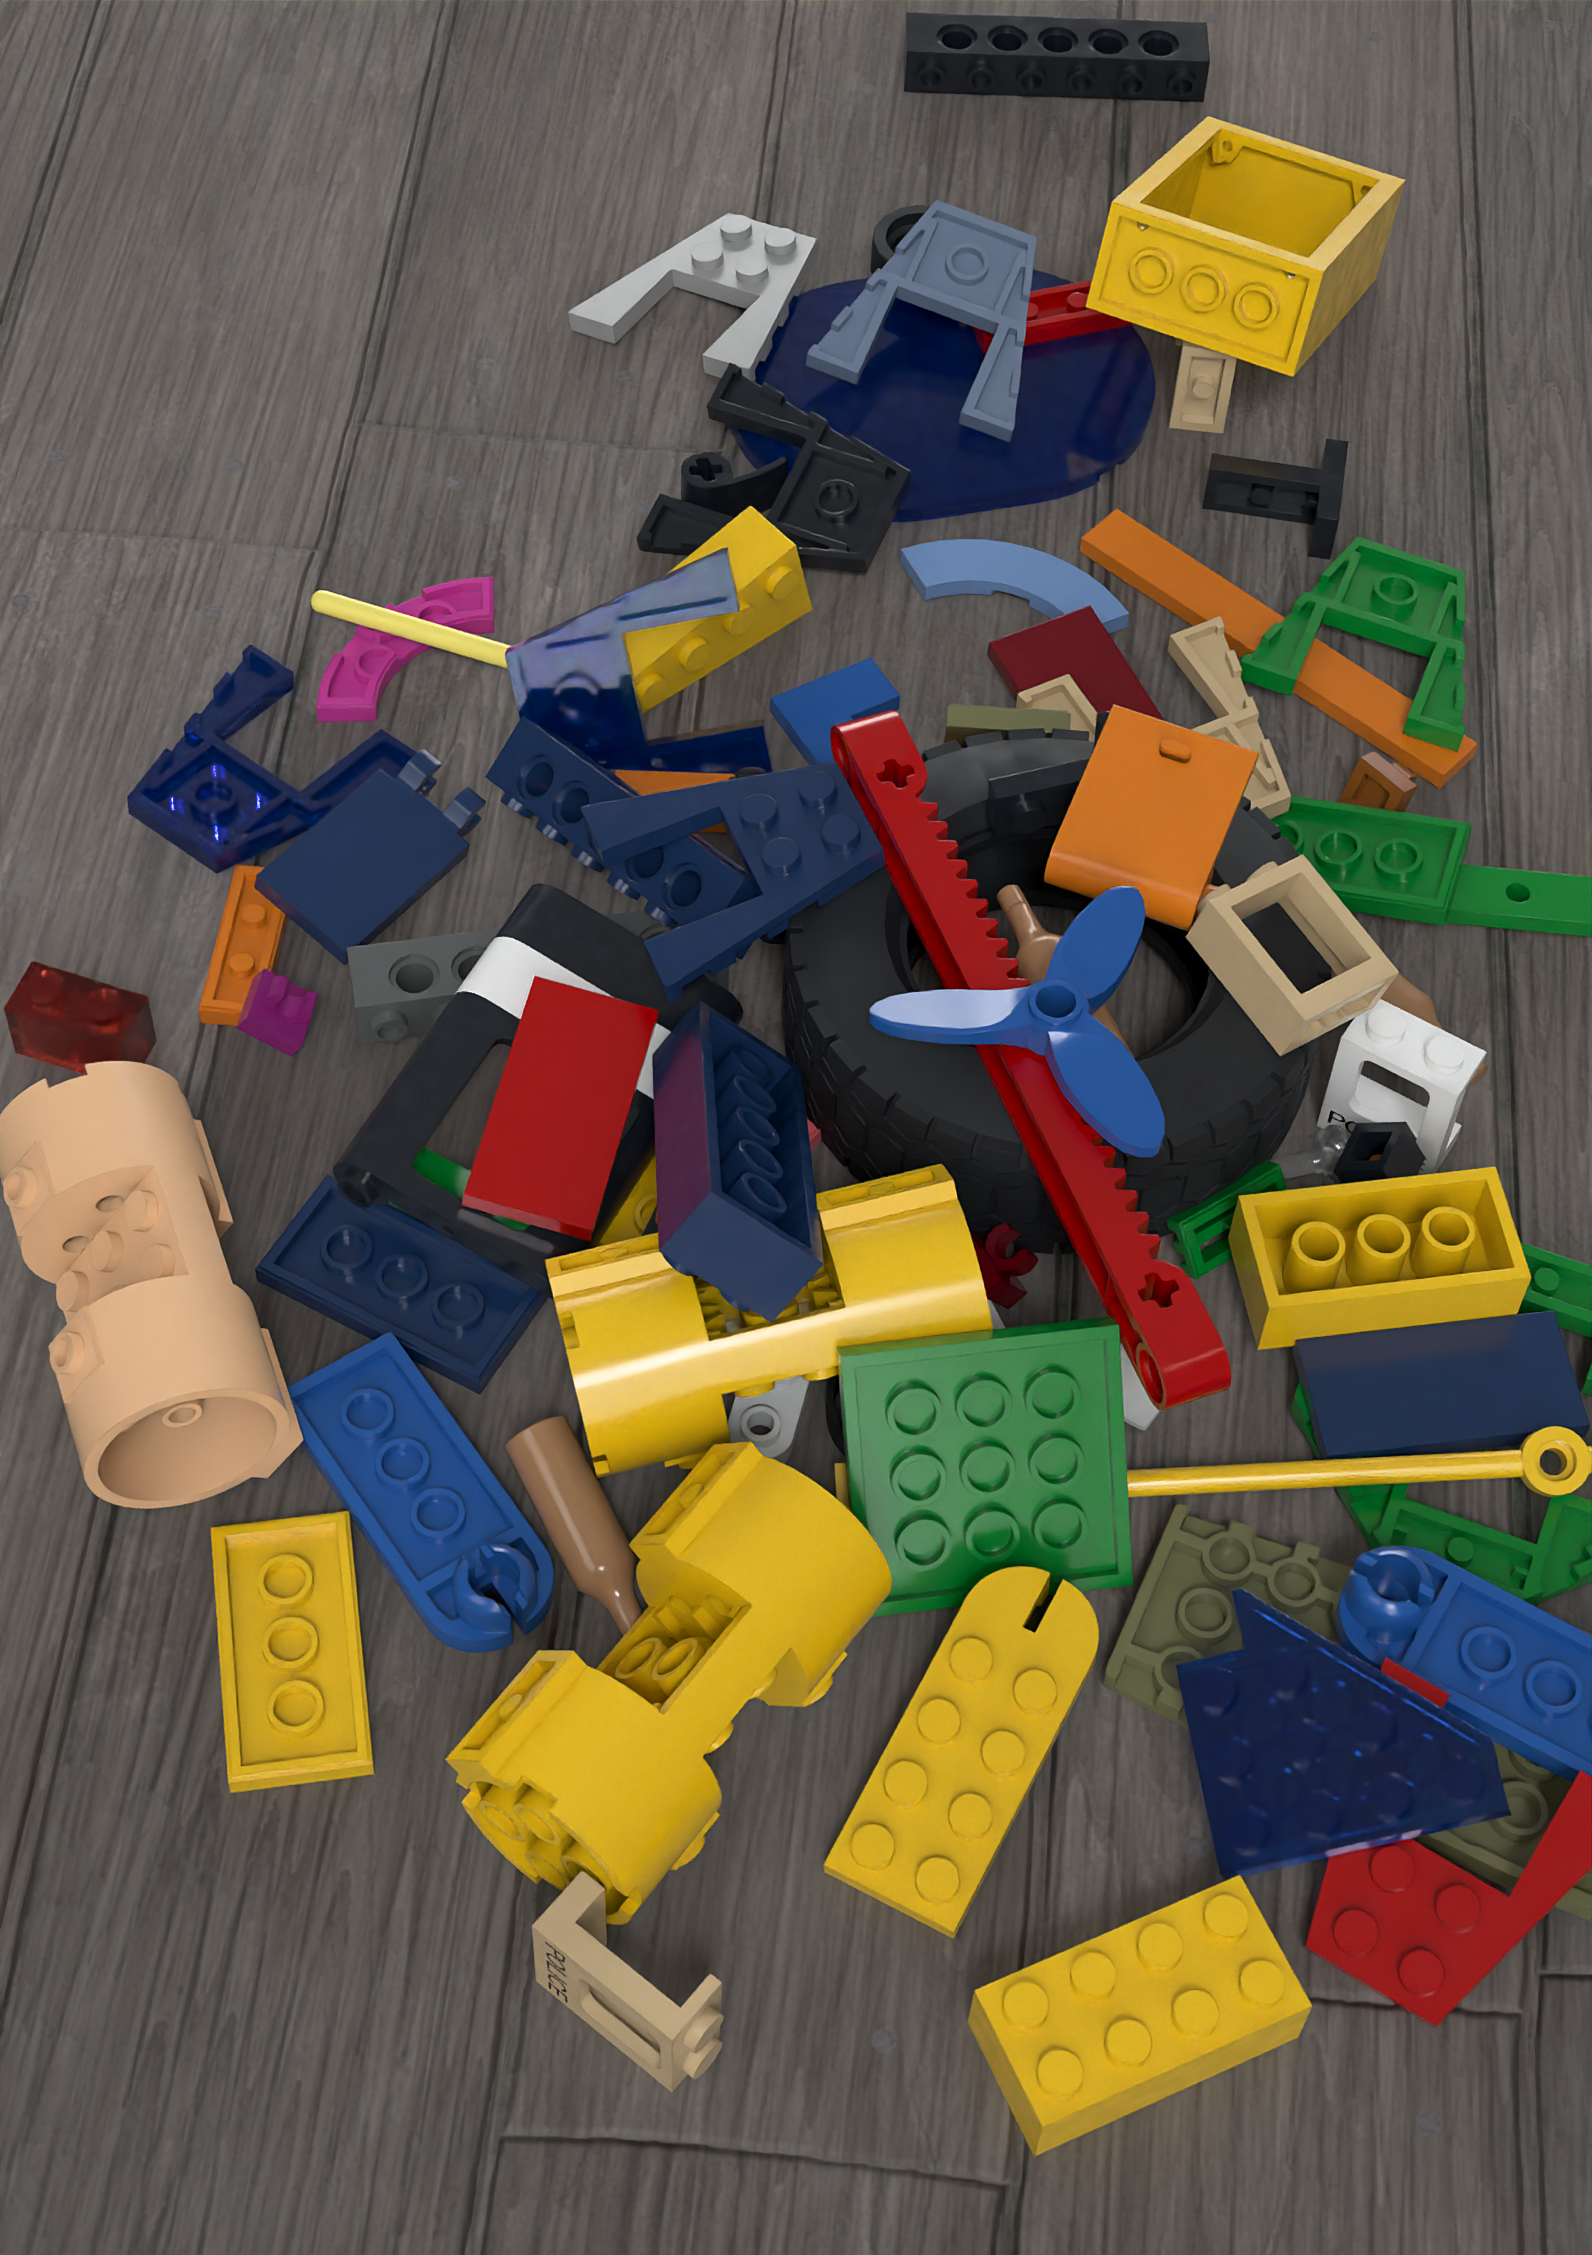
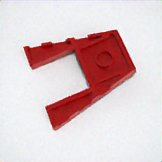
[1305,1658,1592,2028]

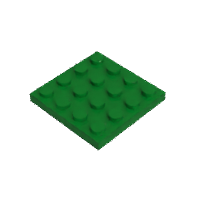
[837,1317,1133,1617]

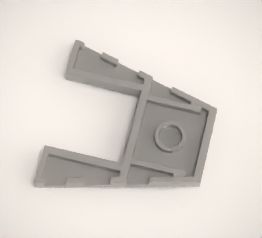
[568,213,819,382]

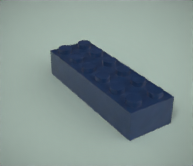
[652,999,824,1323]

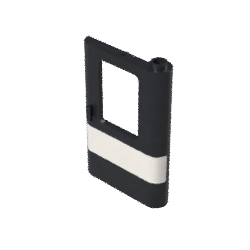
[333,883,744,1300]

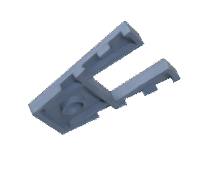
[806,200,1037,442]

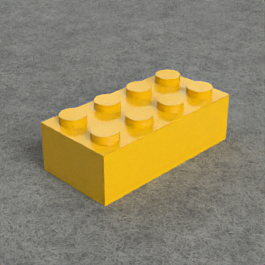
[1228,1167,1531,1350]
[968,1875,1312,2157]

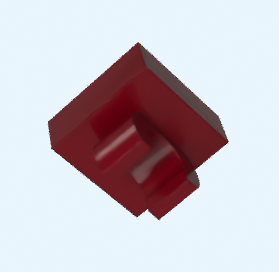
[969,1223,1039,1309]

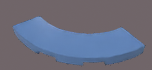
[900,539,1129,633]

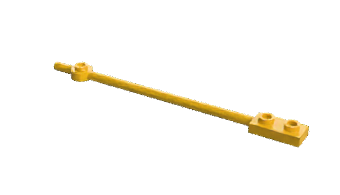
[834,1426,1592,1510]

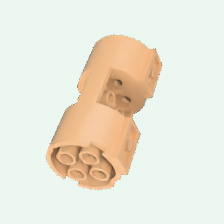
[0,1061,304,1509]

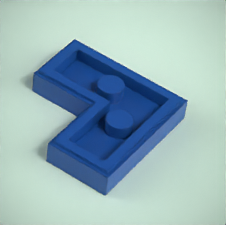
[770,657,900,766]

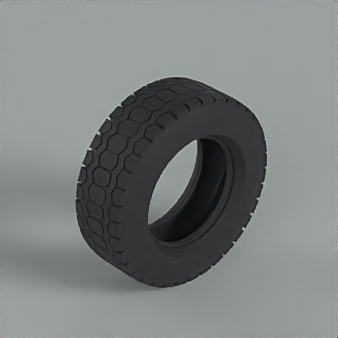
[781,728,1331,1254]

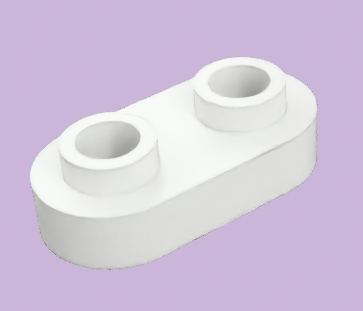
[728,1375,810,1464]

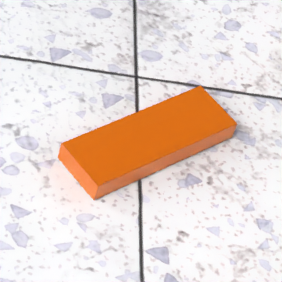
[198,864,289,1026]

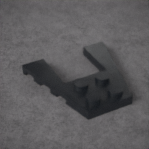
[636,363,911,573]

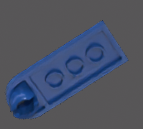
[287,1331,554,1653]
[1335,1546,1592,1783]

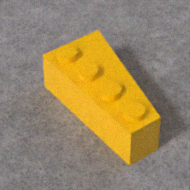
[576,505,813,721]

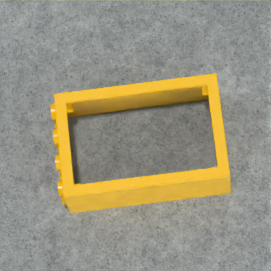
[1086,116,1406,377]

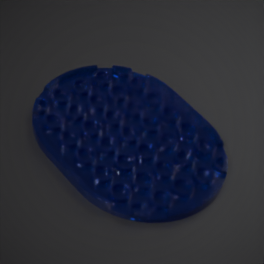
[730,269,1156,522]

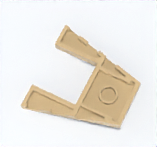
[1016,616,1291,819]

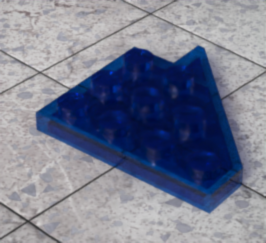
[1175,1589,1512,1880]

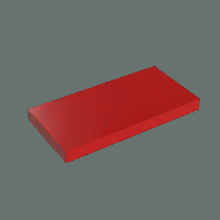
[462,976,659,1241]

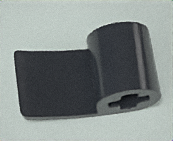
[681,452,788,518]

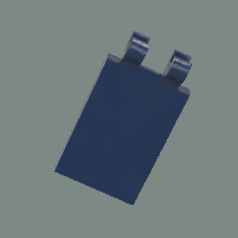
[254,749,486,965]

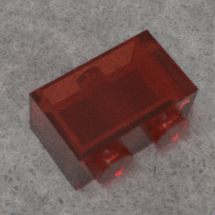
[4,961,157,1075]

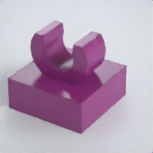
[236,968,318,1056]

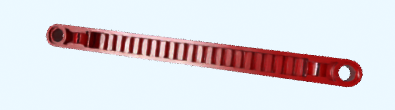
[830,710,1232,1411]

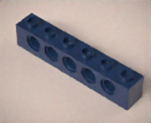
[485,716,759,960]

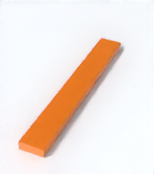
[1079,508,1478,789]

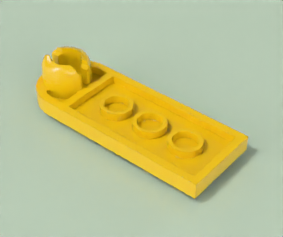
[824,1566,1099,1939]

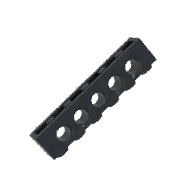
[904,12,1210,102]

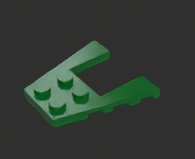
[1240,536,1465,752]

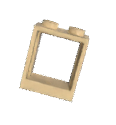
[1186,854,1399,1056]

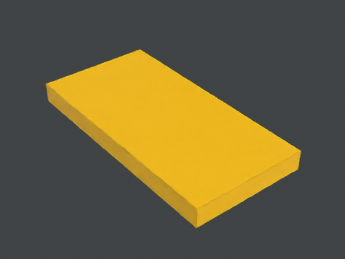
[211,1511,374,1793]

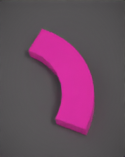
[316,577,494,722]

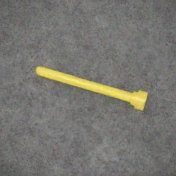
[311,590,581,699]

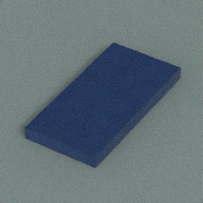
[255,1174,549,1395]
[1292,1310,1590,1460]

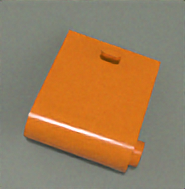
[1044,704,1259,932]

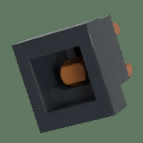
[1333,1122,1426,1184]

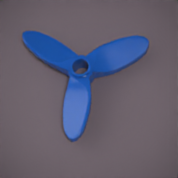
[869,886,1165,1158]

